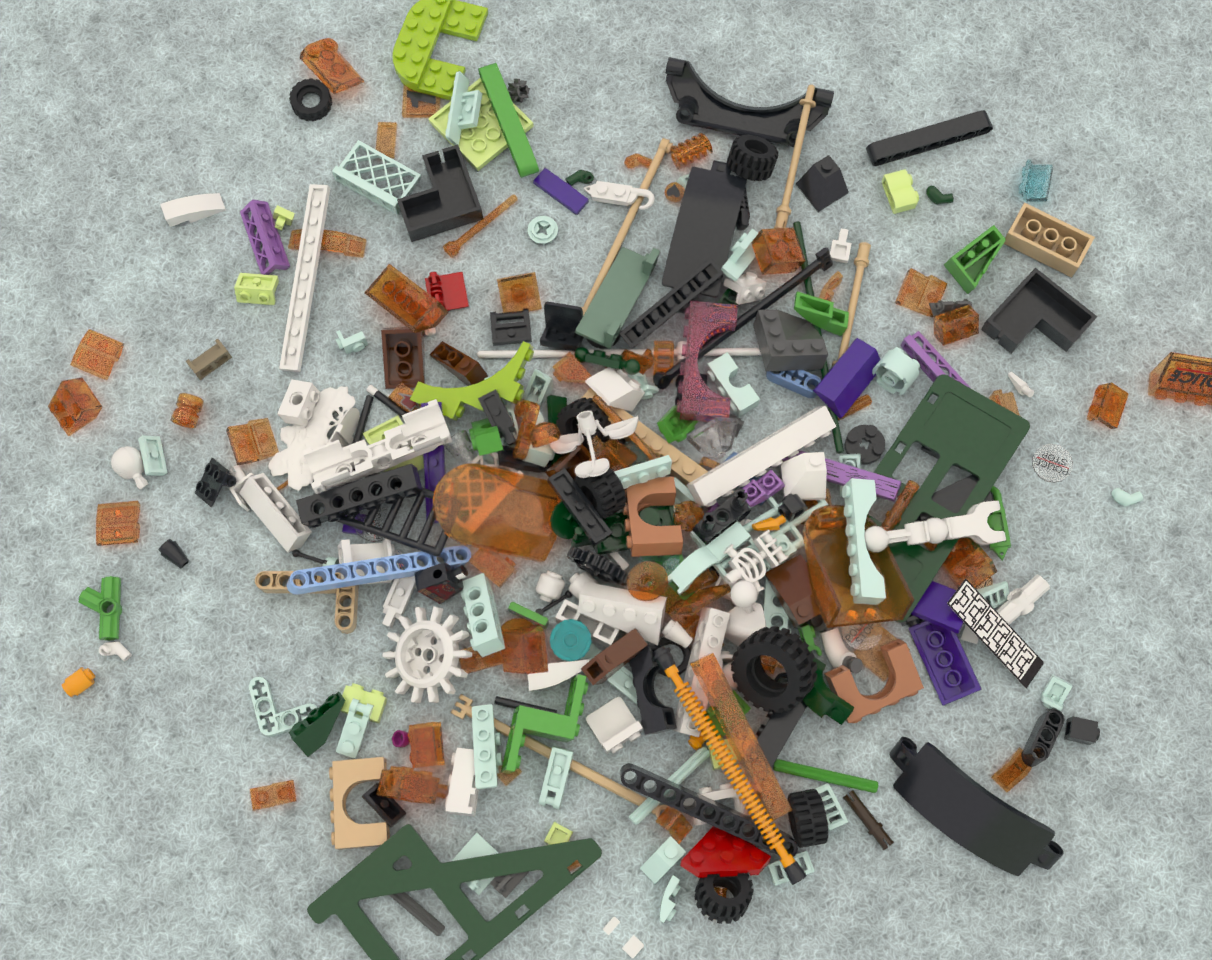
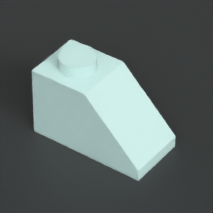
[640,836,686,884]

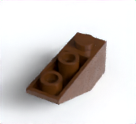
[430,341,488,386]
[581,628,648,686]

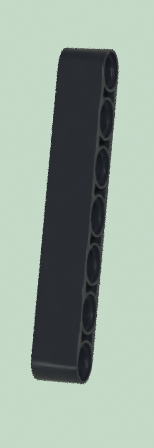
[866,110,993,167]

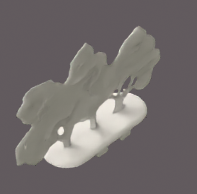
[268,386,360,491]

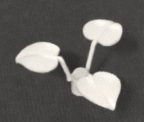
[549,411,639,478]

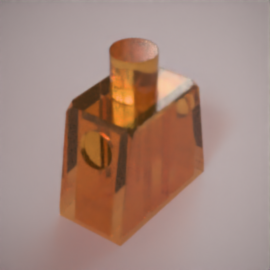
[588,436,638,471]

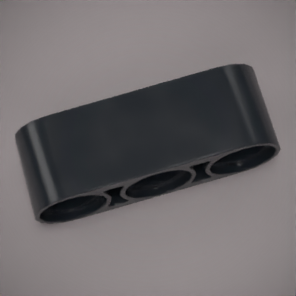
[1021,709,1065,767]

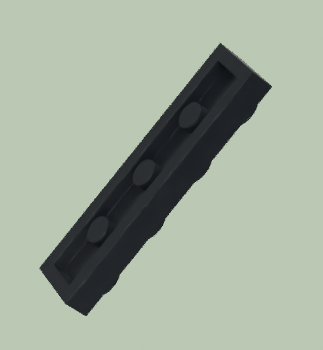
[547,468,612,546]

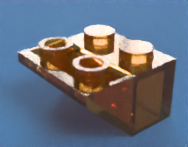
[48,377,102,436]
[501,624,548,674]

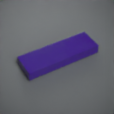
[533,168,589,215]

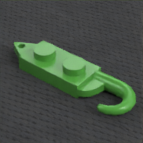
[987,486,1011,561]

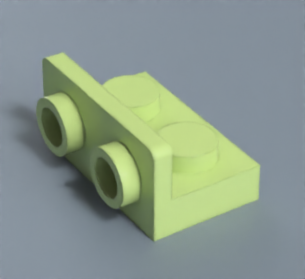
[234,273,279,305]

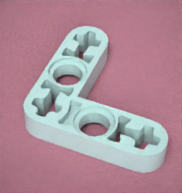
[249,677,318,737]

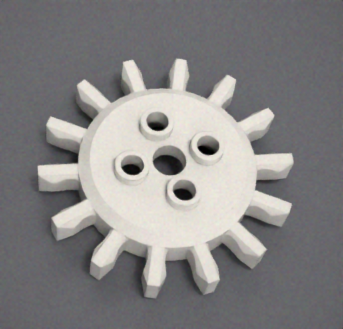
[382,606,472,703]

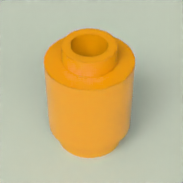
[61,667,95,697]

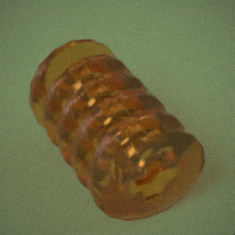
[671,133,713,170]

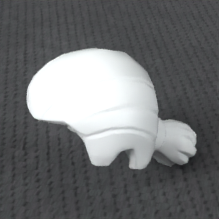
[111,446,148,489]

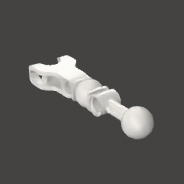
[864,501,1006,552]

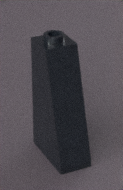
[916,474,993,522]

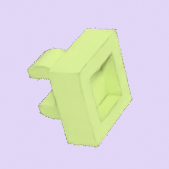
[273,205,295,231]

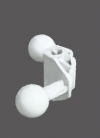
[721,581,767,689]

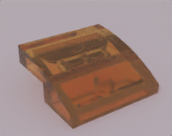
[895,268,947,317]
[70,329,125,380]
[226,418,279,465]
[96,501,140,546]

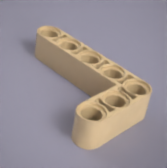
[255,571,359,634]

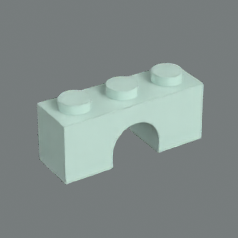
[706,352,760,417]

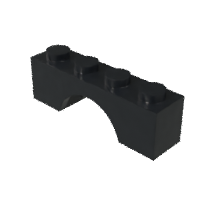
[629,645,677,735]

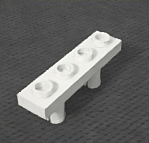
[683,779,761,826]

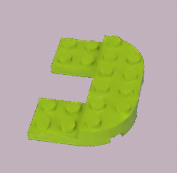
[392,0,488,101]

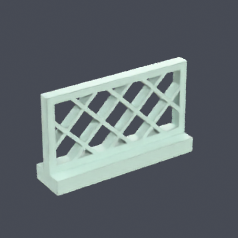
[332,140,422,215]

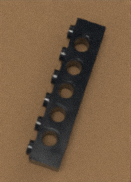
[619,258,724,349]
[296,464,423,528]

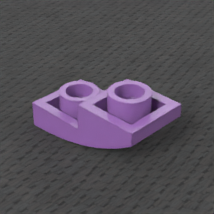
[742,469,785,507]

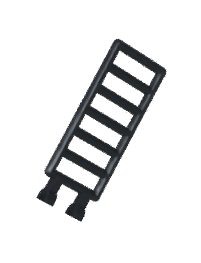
[313,468,463,556]

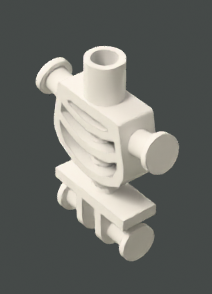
[723,529,789,592]

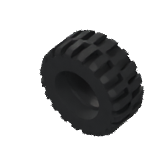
[731,626,817,713]

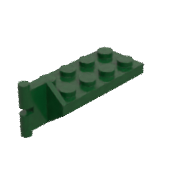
[571,505,678,555]

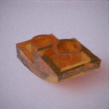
[249,780,297,811]

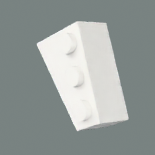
[445,748,479,817]

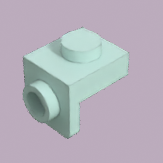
[335,330,368,354]
[628,372,659,399]
[1040,674,1072,711]

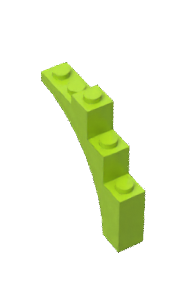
[410,341,534,421]

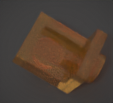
[621,348,654,375]

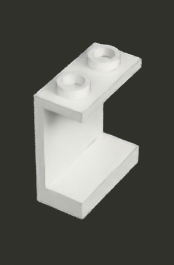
[337,539,395,584]

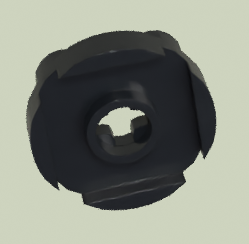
[844,425,885,464]

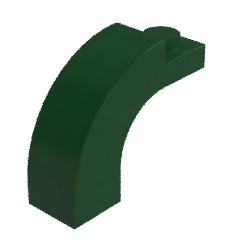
[803,658,854,725]

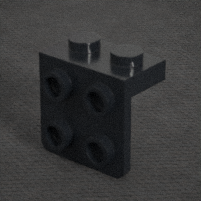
[540,301,584,351]

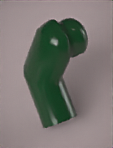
[926,186,954,204]

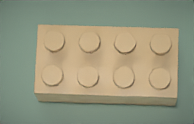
[1004,202,1095,278]

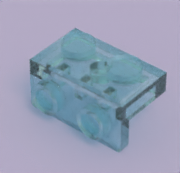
[1019,159,1053,202]

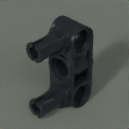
[693,489,751,545]

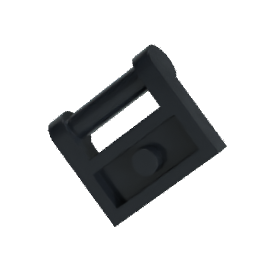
[490,308,532,346]

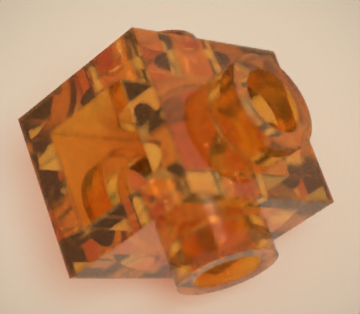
[673,501,704,532]

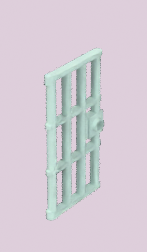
[690,480,842,589]

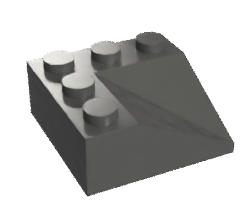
[753,309,828,371]

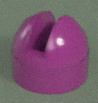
[392,730,411,748]

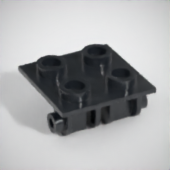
[195,458,236,507]

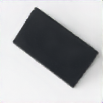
[362,783,407,827]

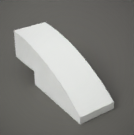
[160,193,226,227]
[528,659,591,691]

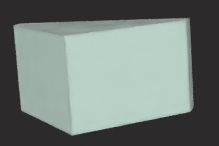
[520,369,554,408]

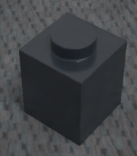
[1064,716,1100,745]

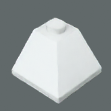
[780,452,827,500]

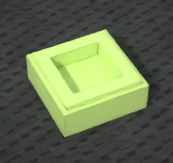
[544,822,573,844]

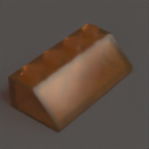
[364,264,448,333]

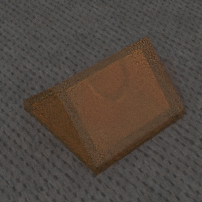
[497,272,542,313]

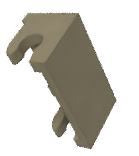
[186,339,232,380]

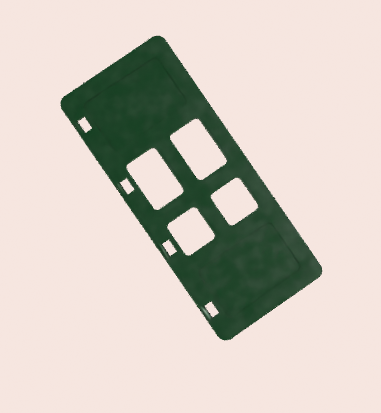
[813,374,1030,623]

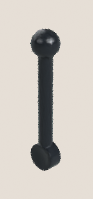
[535,590,573,616]

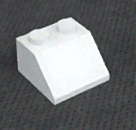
[585,367,645,411]

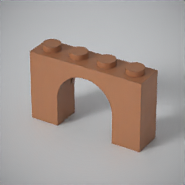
[623,477,683,557]
[824,639,924,723]

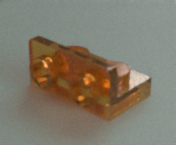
[1087,382,1129,429]
[469,543,517,588]
[459,647,503,674]

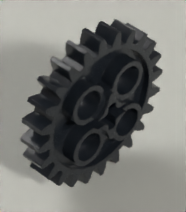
[566,547,631,586]

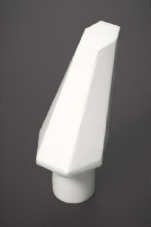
[1008,372,1034,397]

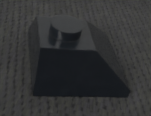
[796,155,849,212]

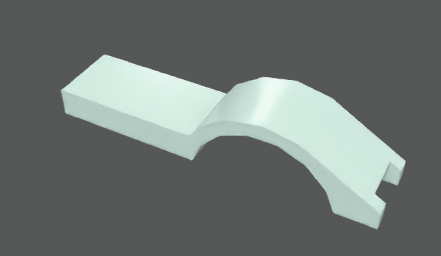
[666,521,751,595]
[579,643,637,705]

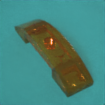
[288,229,367,258]

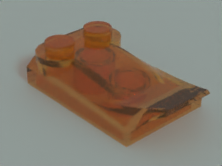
[299,38,365,94]

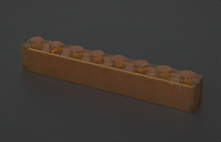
[690,653,792,820]

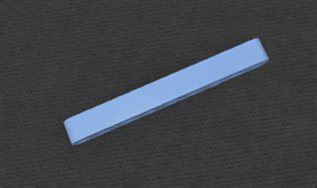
[287,545,471,595]

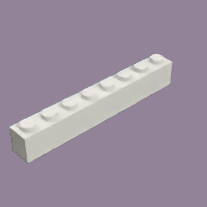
[687,406,836,507]

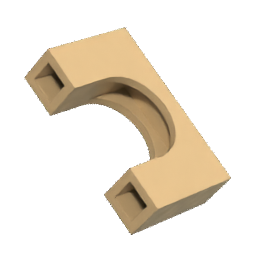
[329,757,390,850]

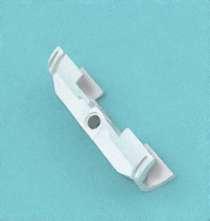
[302,399,453,494]

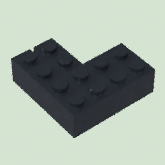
[397,144,483,242]
[981,267,1098,354]

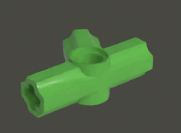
[78,576,122,641]

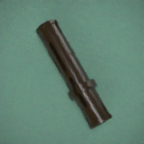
[843,790,894,851]

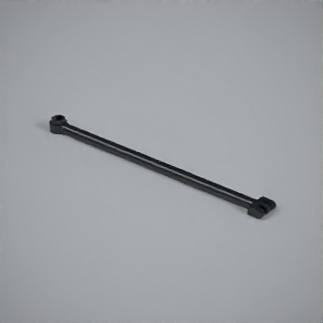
[653,248,833,390]

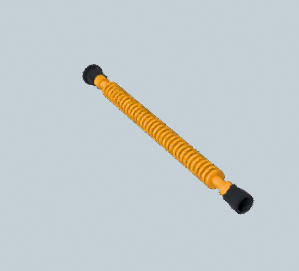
[651,646,807,885]

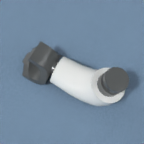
[809,610,863,674]

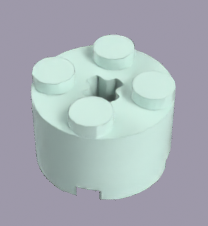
[872,347,920,395]

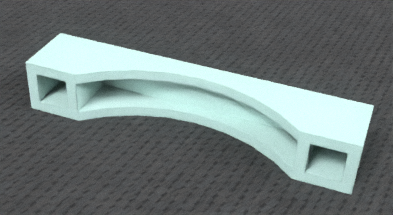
[842,478,886,605]

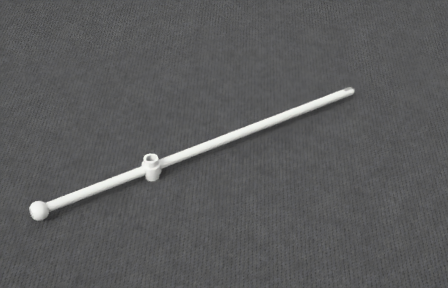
[477,341,761,362]

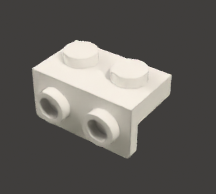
[723,272,767,305]

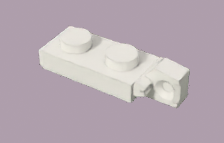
[382,576,416,628]

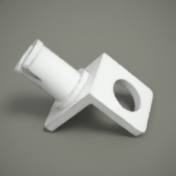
[229,465,255,511]

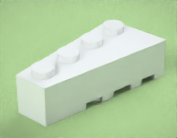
[578,582,667,646]

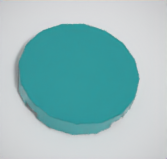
[550,619,592,661]

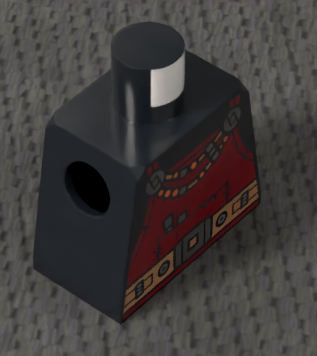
[414,562,468,604]

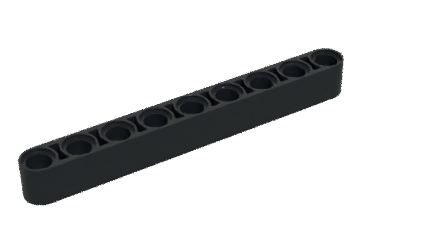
[620,763,798,857]

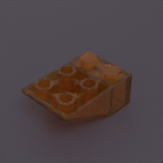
[924,537,998,588]

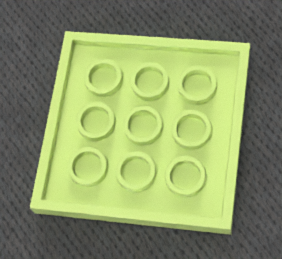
[428,78,534,171]

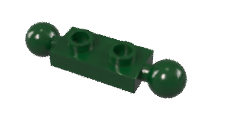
[574,347,640,375]

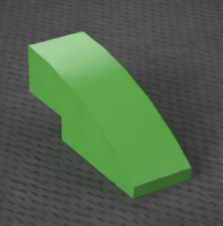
[794,291,849,336]

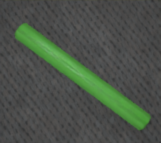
[773,759,878,793]

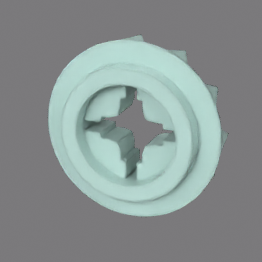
[528,216,558,245]

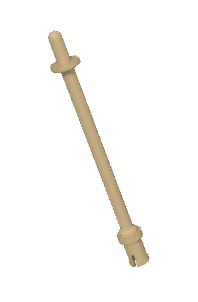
[774,84,816,231]
[832,242,871,367]

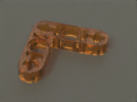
[513,399,540,460]

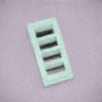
[976,581,1009,608]
[815,783,848,831]
[767,851,815,886]

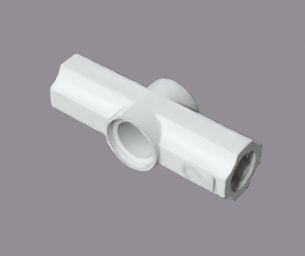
[996,574,1050,625]

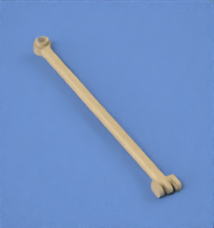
[581,138,673,316]
[450,694,673,823]

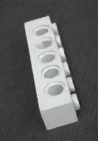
[673,607,730,737]

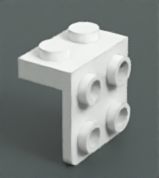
[586,697,643,754]

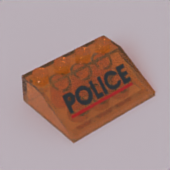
[1148,352,1212,406]

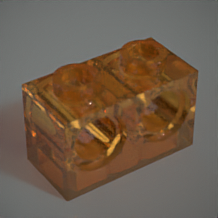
[934,305,979,345]

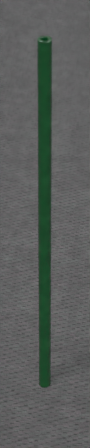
[793,221,844,454]

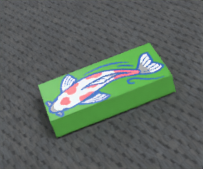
[508,602,549,629]

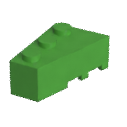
[944,225,1006,294]

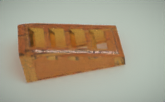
[653,341,674,383]

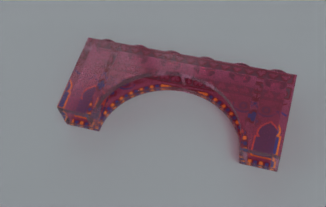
[676,301,738,424]

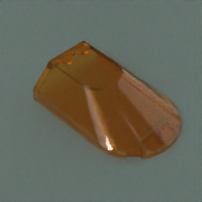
[433,463,561,562]

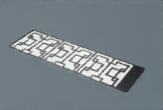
[947,579,1044,688]

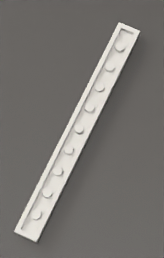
[279,184,330,372]

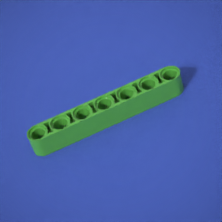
[478,63,539,178]

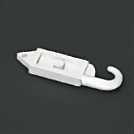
[583,181,655,210]

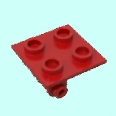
[425,272,469,314]

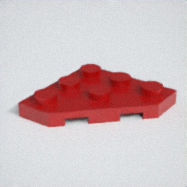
[680,826,771,878]

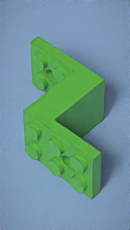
[501,674,588,774]

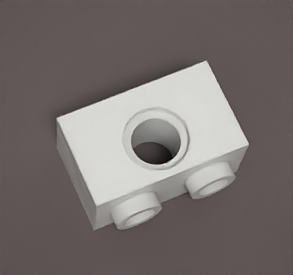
[277,379,320,427]

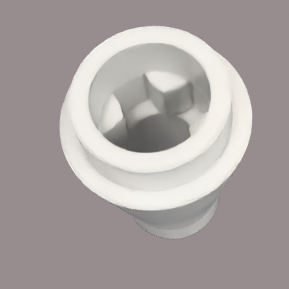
[661,619,693,649]

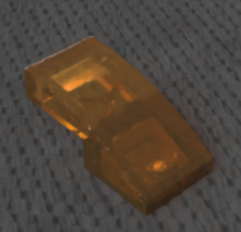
[819,271,843,301]

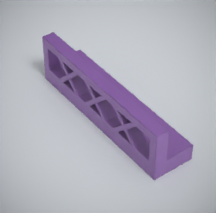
[240,199,290,275]
[900,331,970,388]

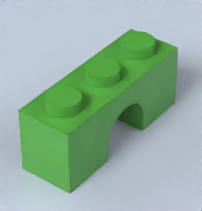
[469,418,503,456]

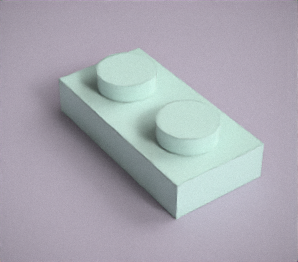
[138,435,168,476]

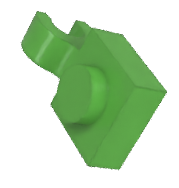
[797,623,822,656]

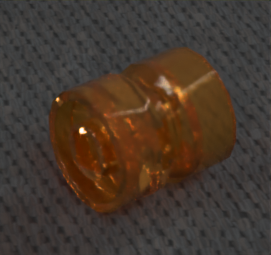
[171,393,204,428]

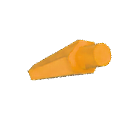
[752,515,786,531]

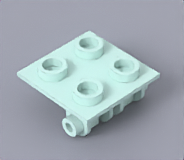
[452,833,498,895]

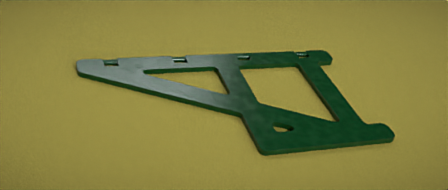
[307,824,602,960]

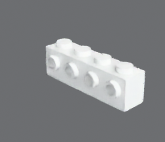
[239,473,312,553]

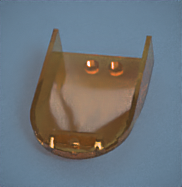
[803,505,915,628]

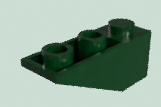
[289,691,346,757]

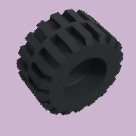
[727,135,779,181]
[556,397,611,451]
[575,468,626,519]
[787,789,828,848]
[694,873,754,924]

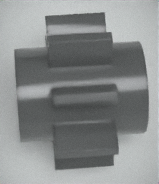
[508,78,530,102]

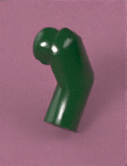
[565,170,594,186]

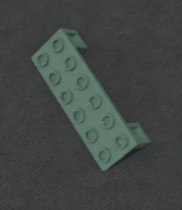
[575,247,660,349]

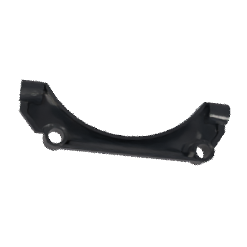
[665,57,834,147]

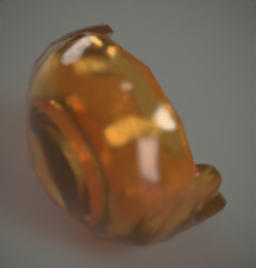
[530,422,561,448]

